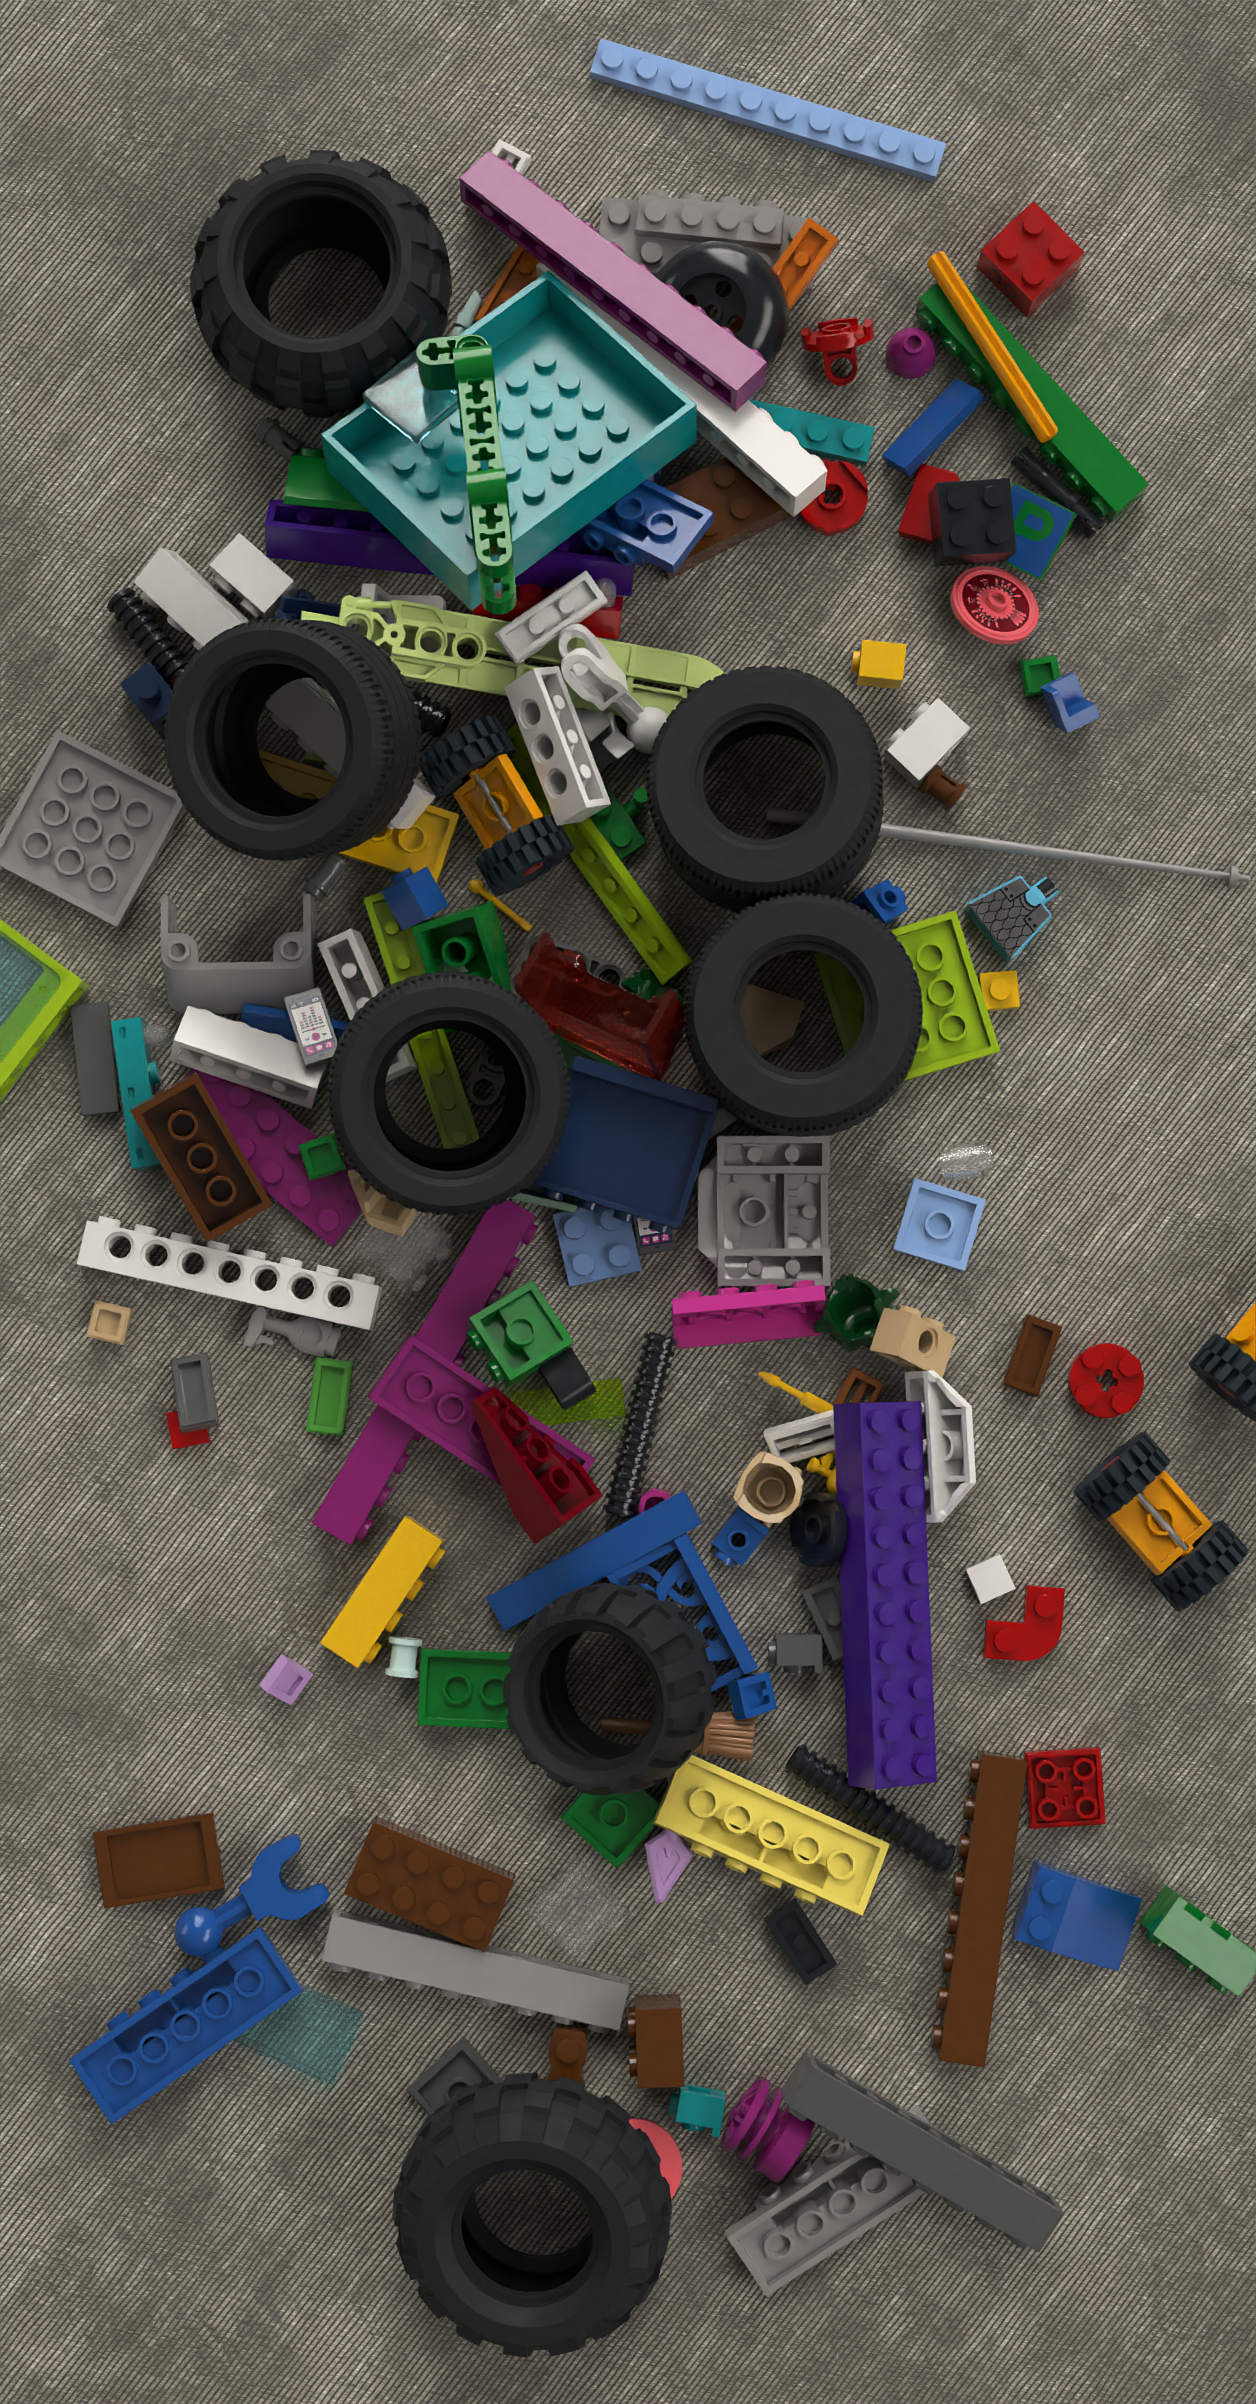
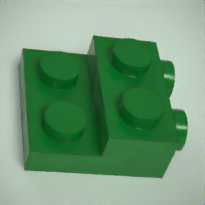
[465,1280,574,1388]

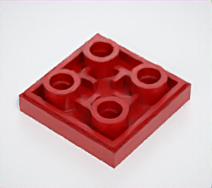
[1024,1747,1106,1829]

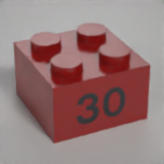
[976,201,1085,318]

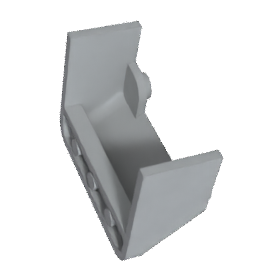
[161,894,317,1015]

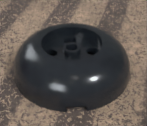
[655,241,789,370]

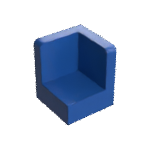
[1040,672,1100,733]

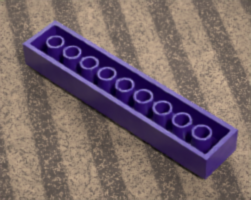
[833,1401,937,1790]

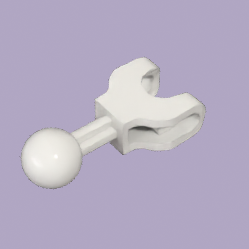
[558,624,668,754]

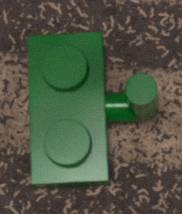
[590,782,648,862]

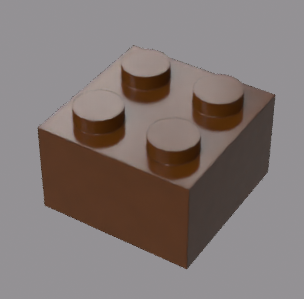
[628,1994,684,2089]

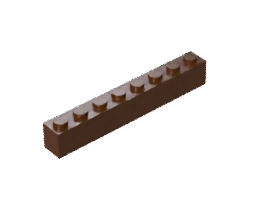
[930,1750,1027,2068]

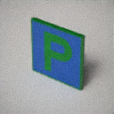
[1005,482,1077,581]

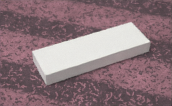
[495,570,608,666]

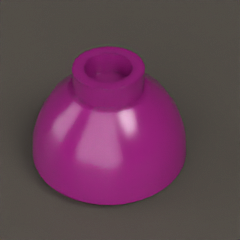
[886,327,936,379]

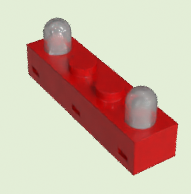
[473,577,623,639]

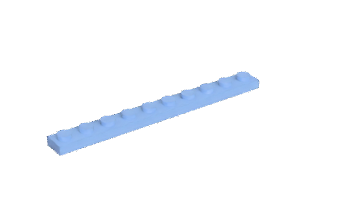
[590,38,946,182]

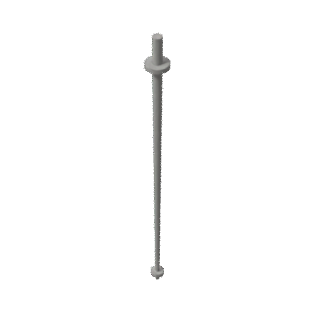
[765,802,1251,888]

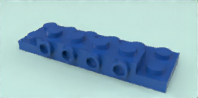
[576,479,714,574]
[69,1926,303,2124]

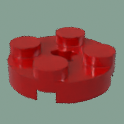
[798,459,868,537]
[1068,1343,1144,1418]

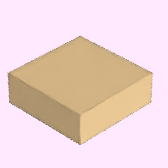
[86,1300,133,1345]

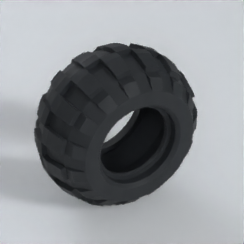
[190,150,452,418]

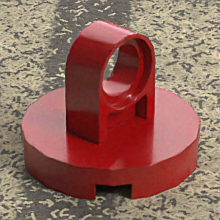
[800,317,875,386]

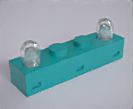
[111,1017,172,1171]

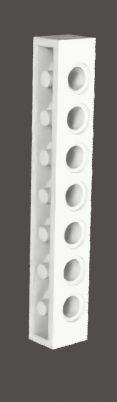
[77,1216,382,1331]

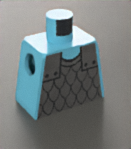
[964,876,1059,964]

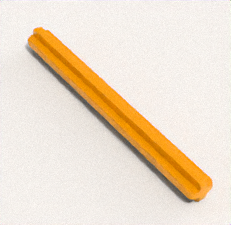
[927,251,1058,443]

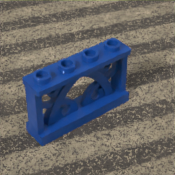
[607,1532,758,1692]

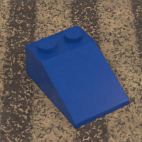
[1010,1860,1142,1971]

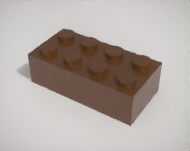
[661,457,792,580]
[130,1072,273,1242]
[344,1817,516,1952]

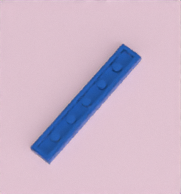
[487,1489,703,1631]

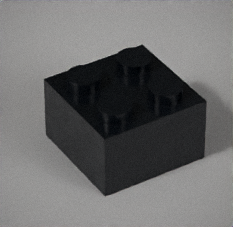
[928,478,1016,567]

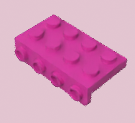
[672,1280,826,1349]

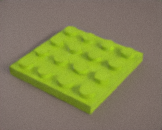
[813,910,1000,1082]

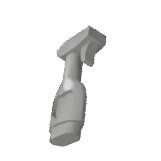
[243,1306,342,1358]

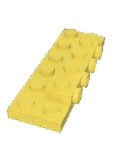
[652,1755,890,1916]

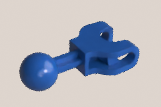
[174,1834,331,1957]

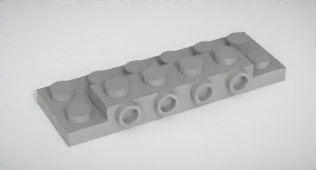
[599,189,820,294]
[724,2105,930,2297]

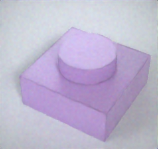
[260,1654,313,1705]

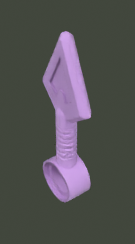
[644,1775,694,1903]

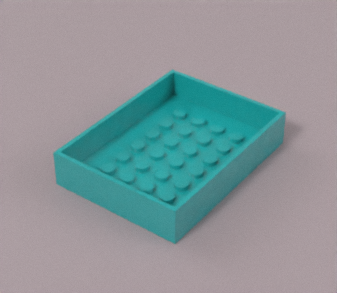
[321,270,697,611]

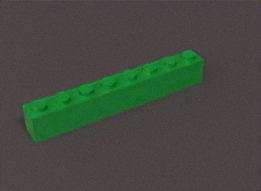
[916,283,1149,523]

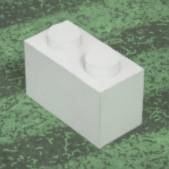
[210,533,297,619]
[884,698,970,788]

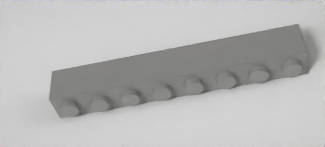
[321,1909,629,2034]

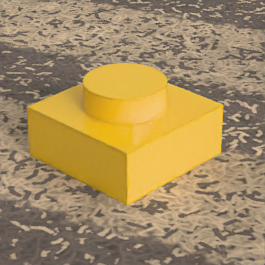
[978,970,1020,1011]

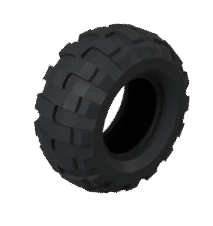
[392,2072,672,2358]

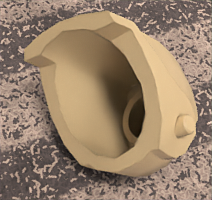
[733,1451,804,1528]

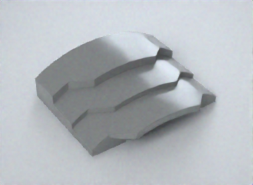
[698,1136,831,1286]

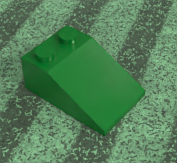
[411,900,511,1033]

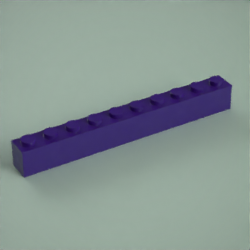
[264,499,635,596]

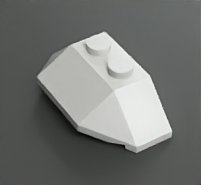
[905,1370,976,1523]

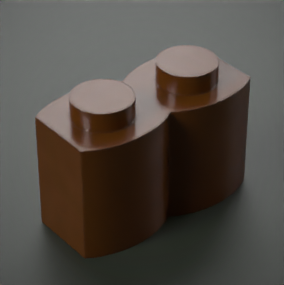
[546,2022,588,2083]

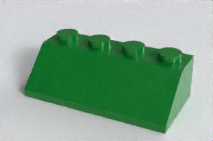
[284,447,369,512]

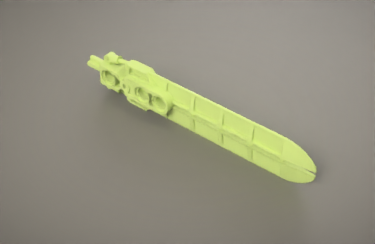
[301,595,726,717]

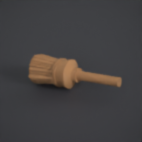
[602,1711,755,1762]

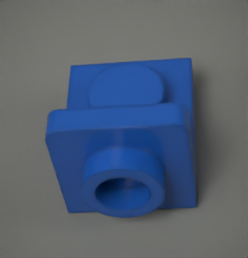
[727,1671,777,1720]

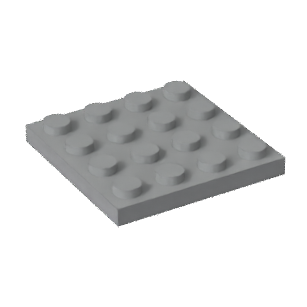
[0,730,186,929]

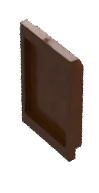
[93,1812,225,1909]

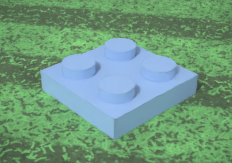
[892,1178,986,1272]

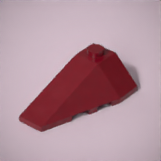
[470,1386,603,1545]

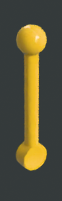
[469,879,532,933]

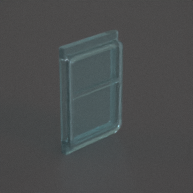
[233,1983,365,2085]

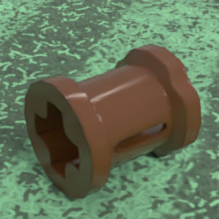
[919,764,968,812]

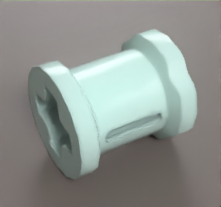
[385,1636,423,1678]

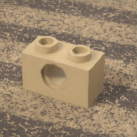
[870,1305,956,1378]

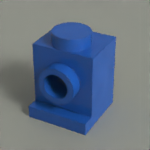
[851,879,909,926]
[711,1507,769,1567]

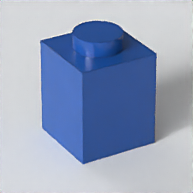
[381,866,449,931]

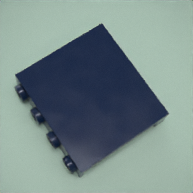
[534,1055,720,1235]

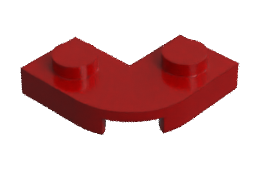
[983,1585,1065,1661]

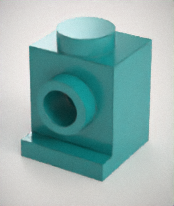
[667,2083,726,2138]

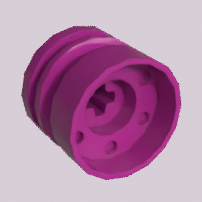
[720,2076,816,2183]

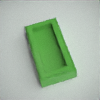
[306,1357,354,1436]

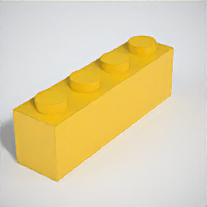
[320,1515,446,1668]

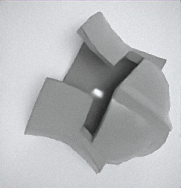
[575,708,637,771]

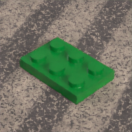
[417,1648,511,1729]

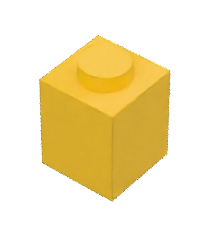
[850,640,907,690]

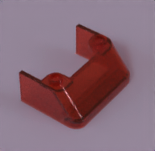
[514,932,684,1081]

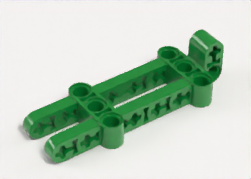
[416,334,517,615]

